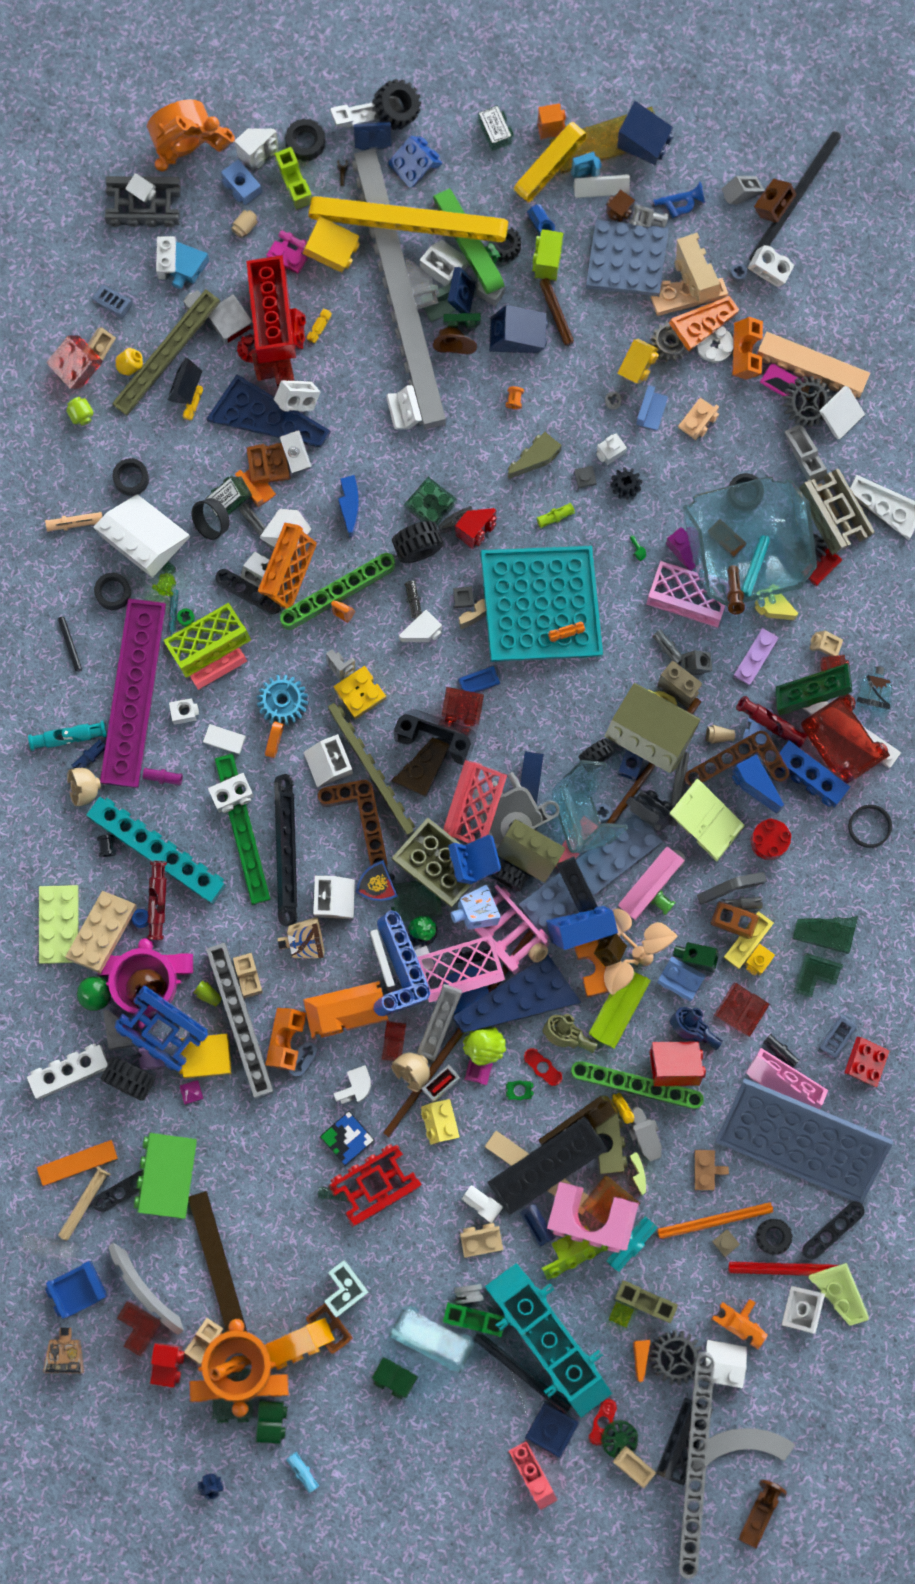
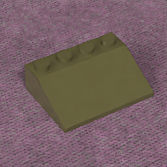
[604,683,701,773]
[391,818,476,908]

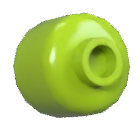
[66,397,94,426]

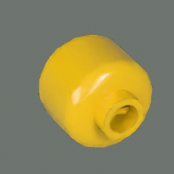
[115,348,143,376]

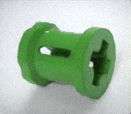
[650,890,676,915]

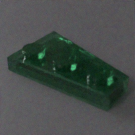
[792,916,858,954]

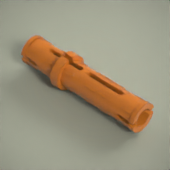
[209,1355,251,1381]

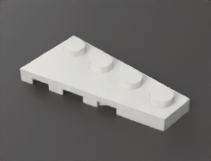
[850,475,915,540]

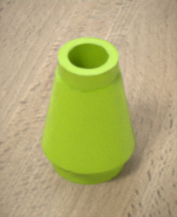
[193,980,222,1007]

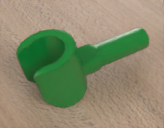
[629,535,646,561]

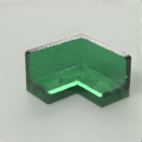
[793,953,843,998]

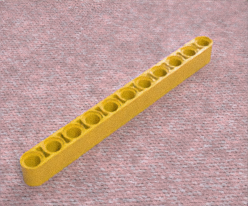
[308,196,509,242]

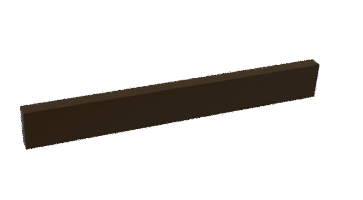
[188,1191,248,1332]

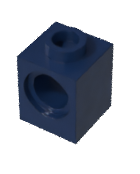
[617,750,643,781]

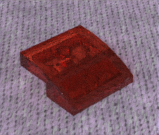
[714,982,770,1037]

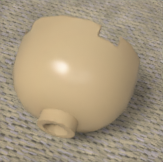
[67,768,101,806]
[391,1052,430,1092]

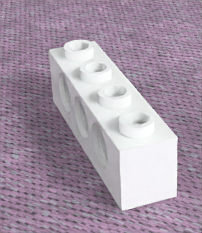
[27,1044,109,1100]

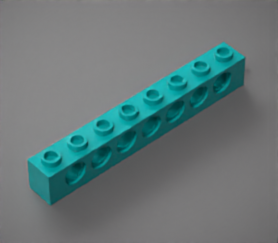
[86,797,226,905]

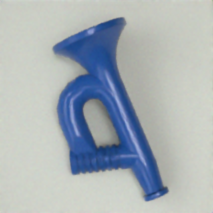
[654,181,705,219]

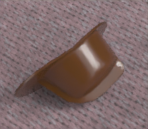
[432,327,477,355]

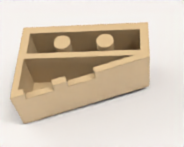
[674,233,720,303]

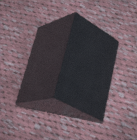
[167,357,202,404]

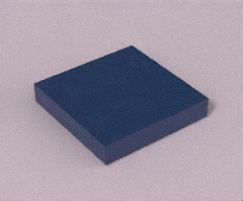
[448,267,476,314]
[525,1402,580,1458]

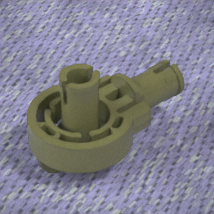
[543,1014,598,1053]

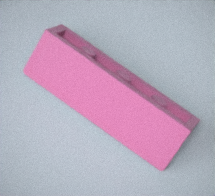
[618,847,685,920]

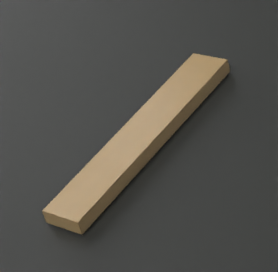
[485,1131,593,1215]

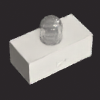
[280,431,312,473]

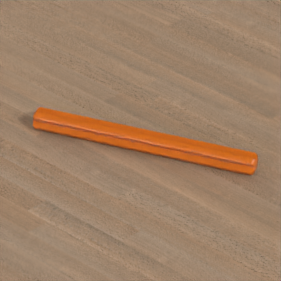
[657,1202,773,1239]

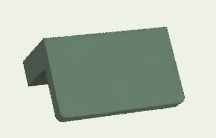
[421,284,456,322]

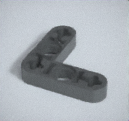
[697,872,767,904]

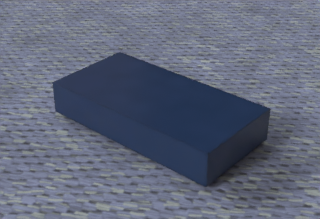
[520,1204,555,1247]

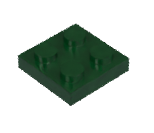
[443,313,481,328]

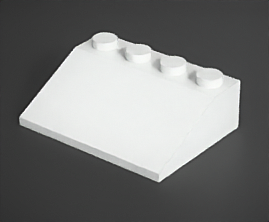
[94,494,190,578]

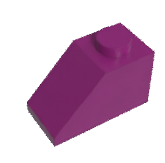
[666,526,704,571]

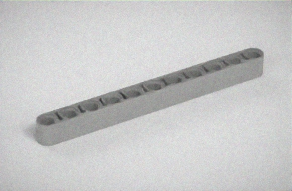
[679,1351,715,1579]

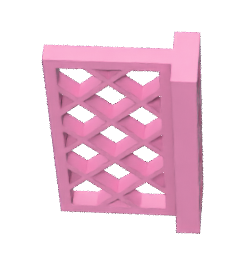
[646,561,729,627]
[417,935,505,1003]

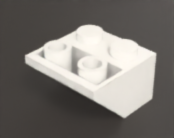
[235,129,279,171]
[420,240,469,286]
[303,735,353,788]
[314,876,355,918]

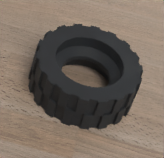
[285,118,326,161]

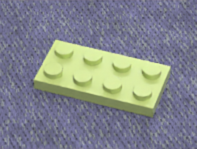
[39,885,79,964]

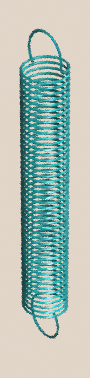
[168,584,179,637]

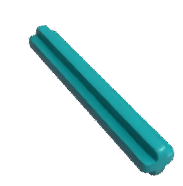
[741,535,770,597]

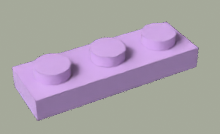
[733,628,779,686]

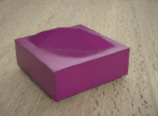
[179,1080,204,1105]

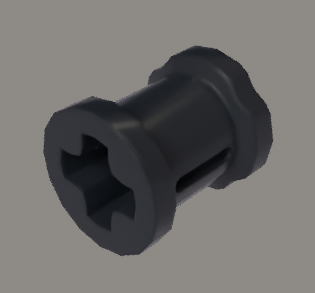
[97,835,116,857]

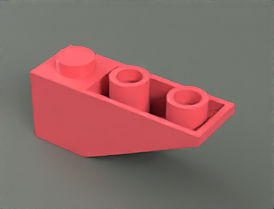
[509,1441,558,1510]

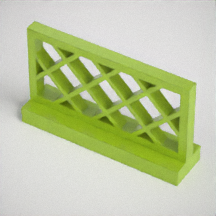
[163,603,251,678]

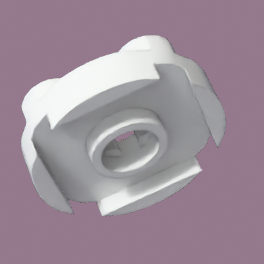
[696,326,734,363]

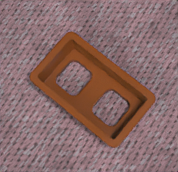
[710,901,759,939]
[306,1303,352,1354]

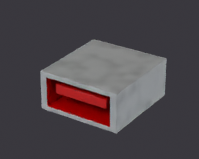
[208,294,253,344]
[422,1065,460,1103]

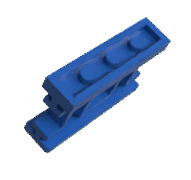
[115,985,208,1072]

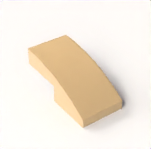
[233,953,263,998]
[185,1318,223,1365]

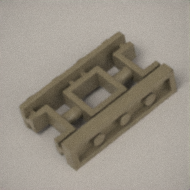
[796,468,875,555]

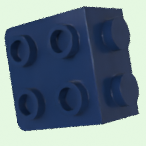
[354,122,392,150]

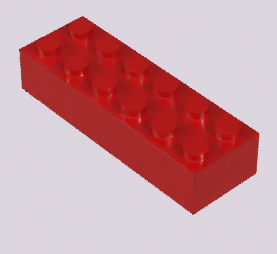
[246,255,296,364]

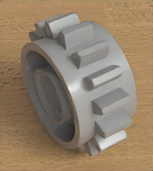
[651,321,688,362]

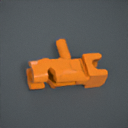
[711,1299,768,1350]

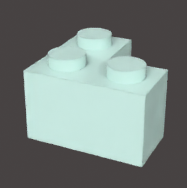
[324,1260,369,1317]

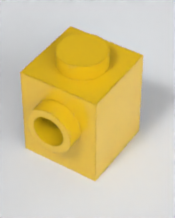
[744,944,775,976]

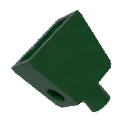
[673,942,719,973]

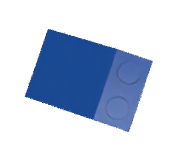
[732,754,784,814]

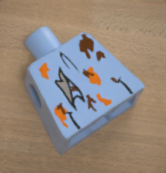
[451,885,501,929]

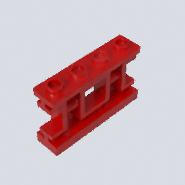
[328,1144,422,1228]

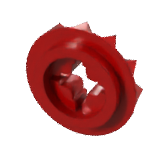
[237,334,259,363]

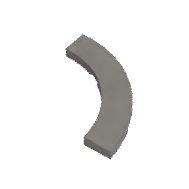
[108,1243,184,1335]
[686,1428,795,1469]

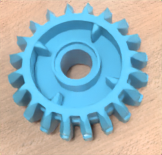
[257,675,308,726]

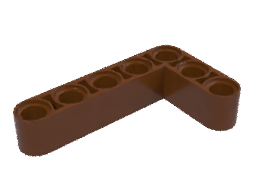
[685,731,789,786]
[318,780,388,868]

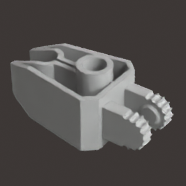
[629,1106,661,1162]

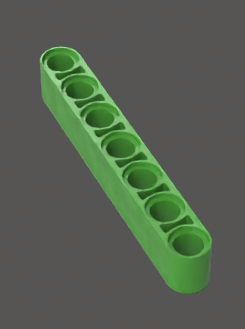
[433,188,505,295]
[280,553,395,630]
[571,1061,704,1109]

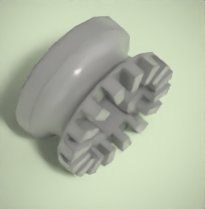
[605,391,622,410]

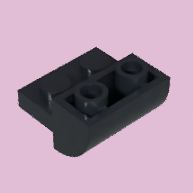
[626,789,674,831]

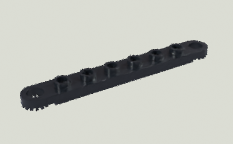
[274,774,298,927]

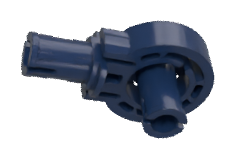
[670,1007,723,1050]

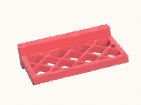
[443,760,507,843]

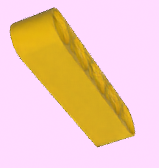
[514,122,587,202]

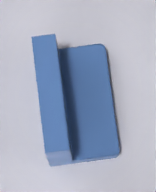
[636,385,668,430]

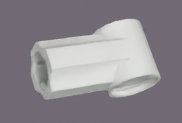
[462,1185,503,1223]

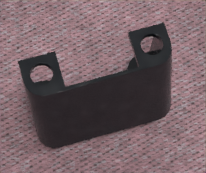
[394,709,477,765]

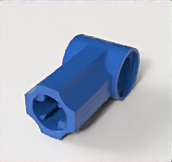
[527,204,555,236]

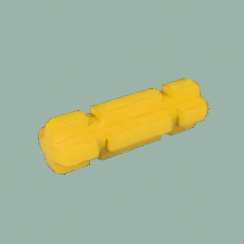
[307,309,332,343]
[183,385,203,421]
[612,1093,634,1124]

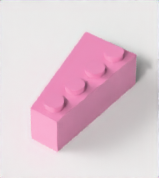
[746,1048,828,1109]

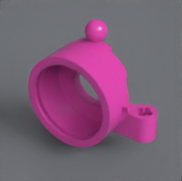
[98,938,193,1030]

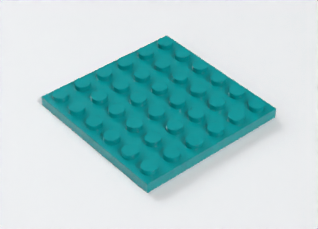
[480,546,603,662]

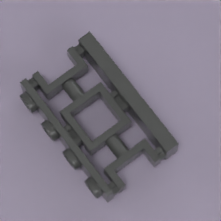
[105,176,181,227]

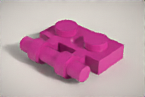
[266,230,307,274]

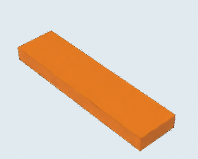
[37,1140,118,1186]

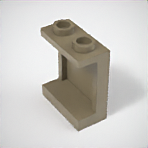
[658,661,702,708]

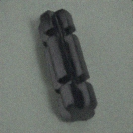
[454,949,492,963]

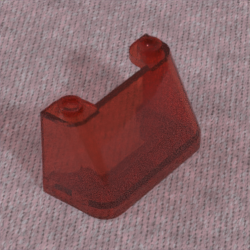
[801,693,890,784]

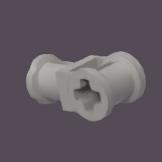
[629,204,668,228]

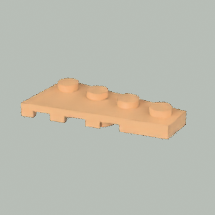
[650,278,728,316]

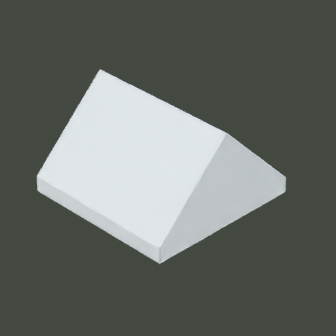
[260,509,311,547]
[782,1286,825,1334]

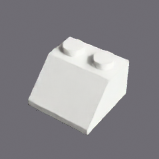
[701,1340,747,1388]

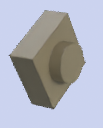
[712,1229,740,1257]

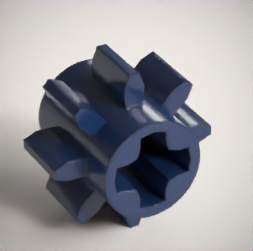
[198,1473,223,1500]

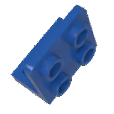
[388,136,442,187]
[448,835,501,884]

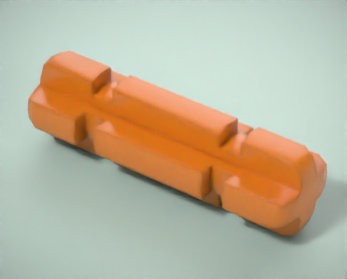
[548,622,585,642]

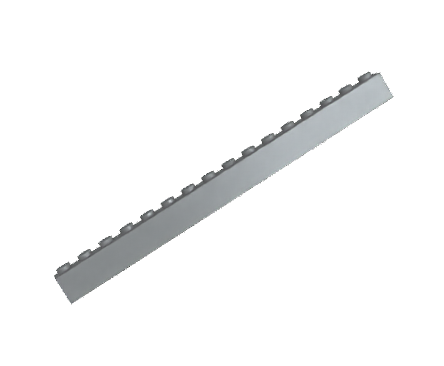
[352,149,446,430]

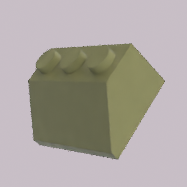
[497,819,566,883]

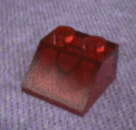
[442,687,484,726]

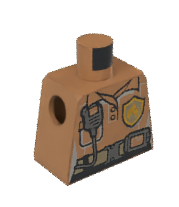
[43,1327,84,1373]

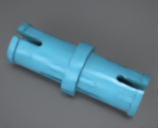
[286,1452,319,1493]

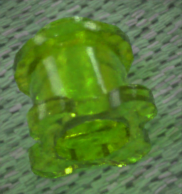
[152,573,177,597]

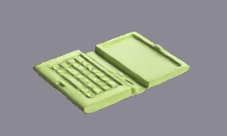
[669,779,745,861]

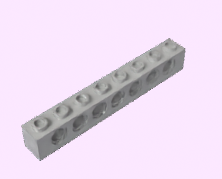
[206,943,274,1099]

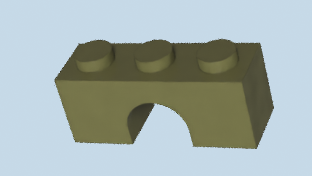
[595,1113,627,1174]
[614,1280,678,1324]

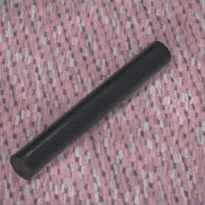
[58,616,82,671]

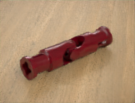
[736,696,807,748]
[147,861,167,940]

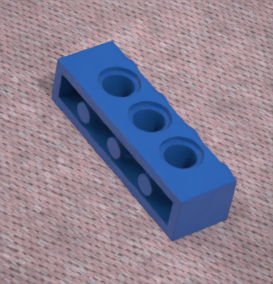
[774,741,851,808]

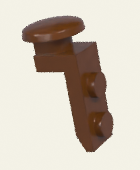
[738,1479,787,1549]

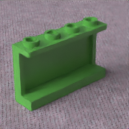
[134,1133,197,1219]

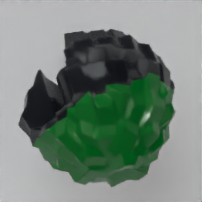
[407,916,438,945]

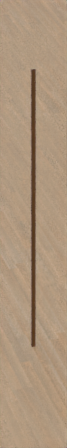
[383,698,701,1137]

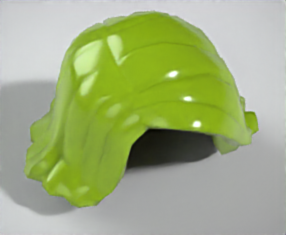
[463,1026,506,1066]

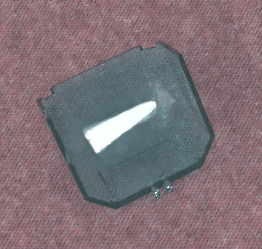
[683,476,817,607]

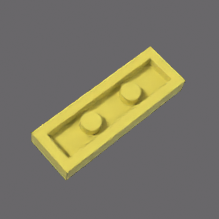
[723,911,774,970]

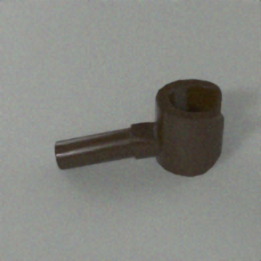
[337,159,348,186]

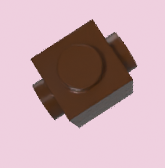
[606,189,635,222]

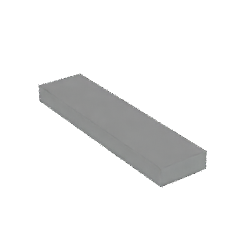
[417,984,462,1061]

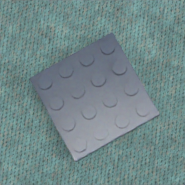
[586,220,669,297]

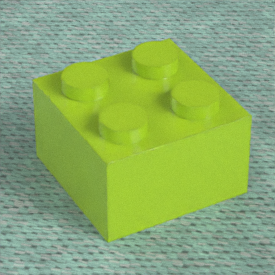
[532,229,563,281]

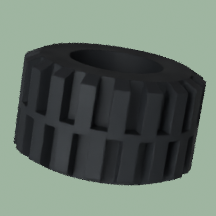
[372,79,422,130]
[392,521,444,563]
[101,1057,156,1101]

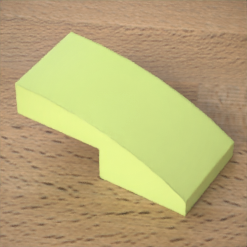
[629,1152,646,1195]

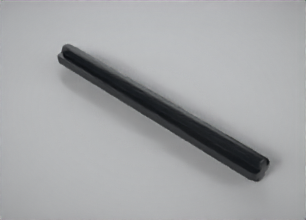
[473,1332,571,1414]

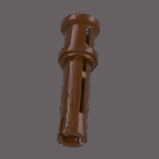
[727,565,745,615]

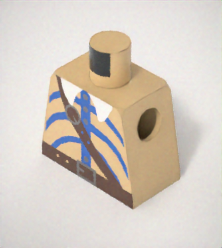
[278,917,325,958]

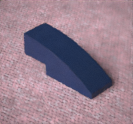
[520,751,544,805]

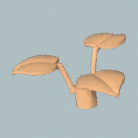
[604,909,678,995]

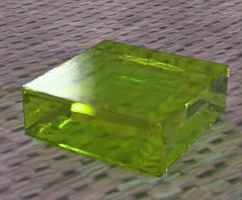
[608,1301,634,1328]

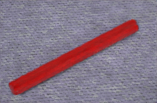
[728,1262,838,1276]

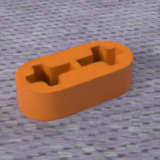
[265,721,284,758]

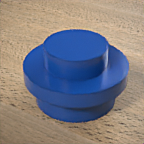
[131,909,149,928]

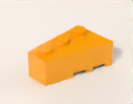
[265,1318,334,1370]

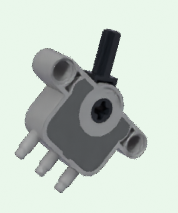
[474,772,560,848]

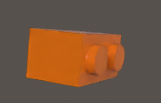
[537,103,566,139]

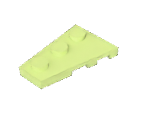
[809,1263,869,1326]

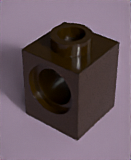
[594,933,627,967]

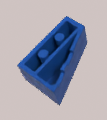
[546,906,618,950]

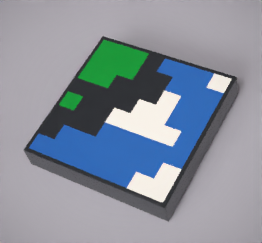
[319,1111,375,1166]

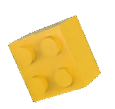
[617,339,659,383]

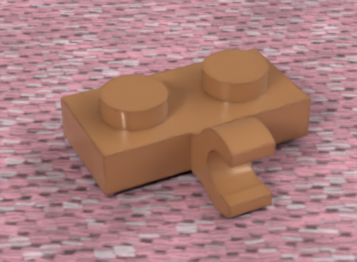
[695,1150,729,1190]

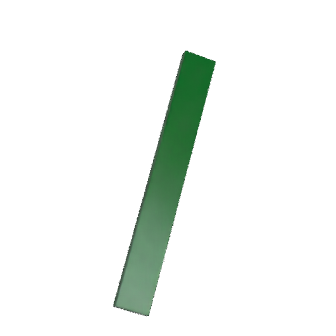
[214,754,271,905]

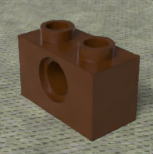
[754,178,797,223]

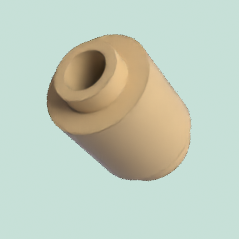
[231,210,258,238]

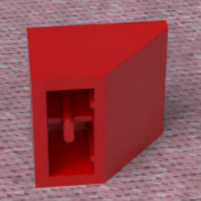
[455,508,497,549]

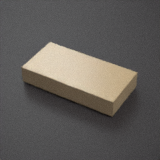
[613,1446,656,1489]

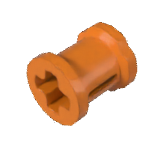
[505,386,524,410]

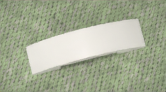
[330,96,403,127]

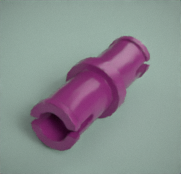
[142,767,183,786]

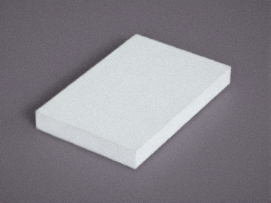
[370,929,395,991]

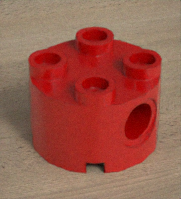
[750,818,792,860]

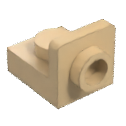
[810,631,843,658]

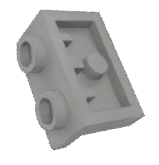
[326,649,355,681]

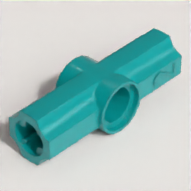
[606,1216,658,1273]

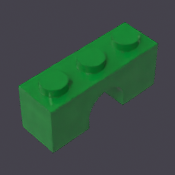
[443,1302,505,1337]

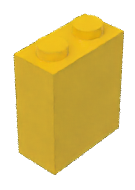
[302,216,360,272]
[179,1034,232,1079]

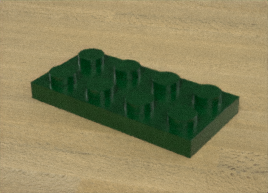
[775,663,853,715]

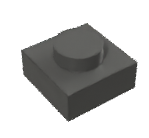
[574,466,597,489]
[453,586,474,608]

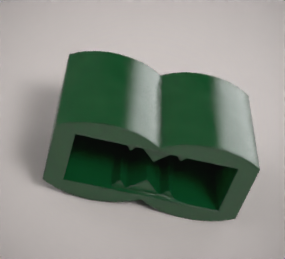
[371,1357,419,1399]
[256,1400,288,1444]

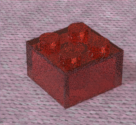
[46,335,103,389]

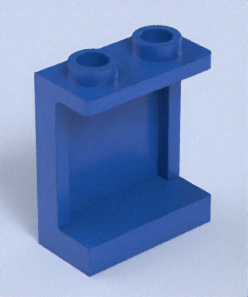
[45,1261,108,1319]

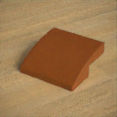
[246,443,291,483]

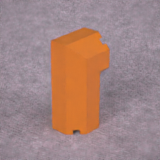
[303,981,389,1039]

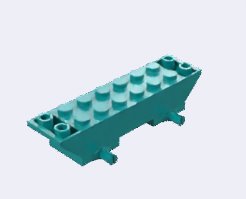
[485,1262,613,1418]

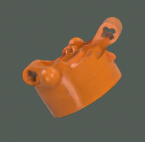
[147,100,235,172]
[189,1319,289,1417]

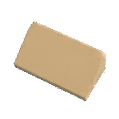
[79,327,116,368]

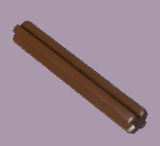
[539,278,574,346]

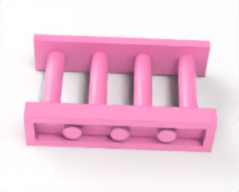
[473,885,549,975]

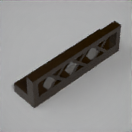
[538,1095,618,1145]

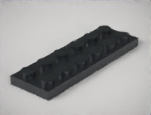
[487,1116,607,1215]

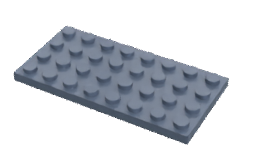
[715,1078,893,1204]

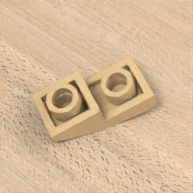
[459,599,486,629]

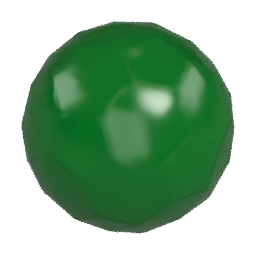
[76,976,111,1011]

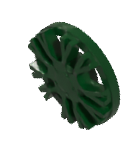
[601,1420,638,1458]

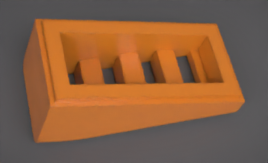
[331,600,355,623]
[633,1340,650,1382]

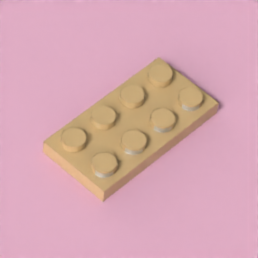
[65,891,137,974]

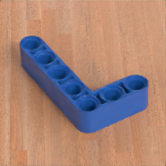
[374,911,431,1016]

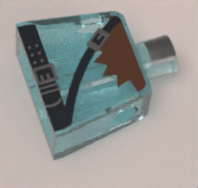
[853,666,892,713]

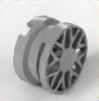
[454,1284,483,1304]

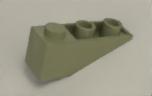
[507,432,562,479]

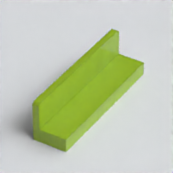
[589,972,651,1049]

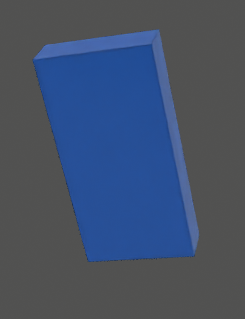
[458,666,500,697]

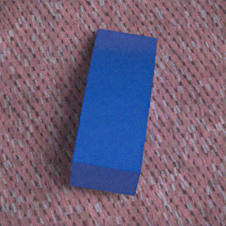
[338,475,359,538]

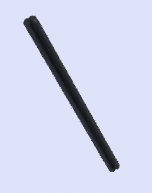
[749,131,841,262]

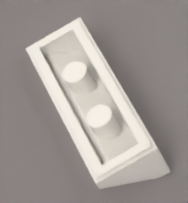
[574,175,630,198]

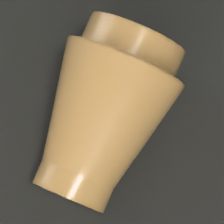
[706,725,735,744]

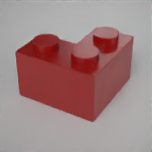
[150,1343,185,1388]

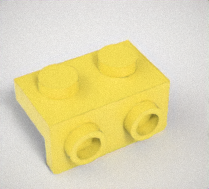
[421,1099,459,1145]

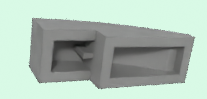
[785,424,827,482]

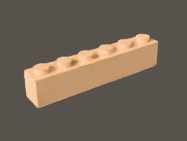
[757,331,870,398]

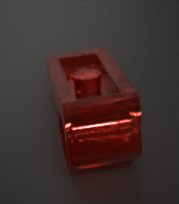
[382,1021,407,1062]

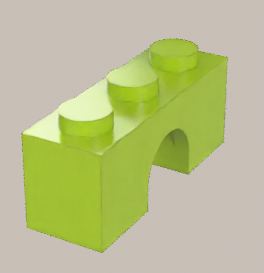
[274,147,312,210]

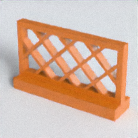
[258,522,317,610]

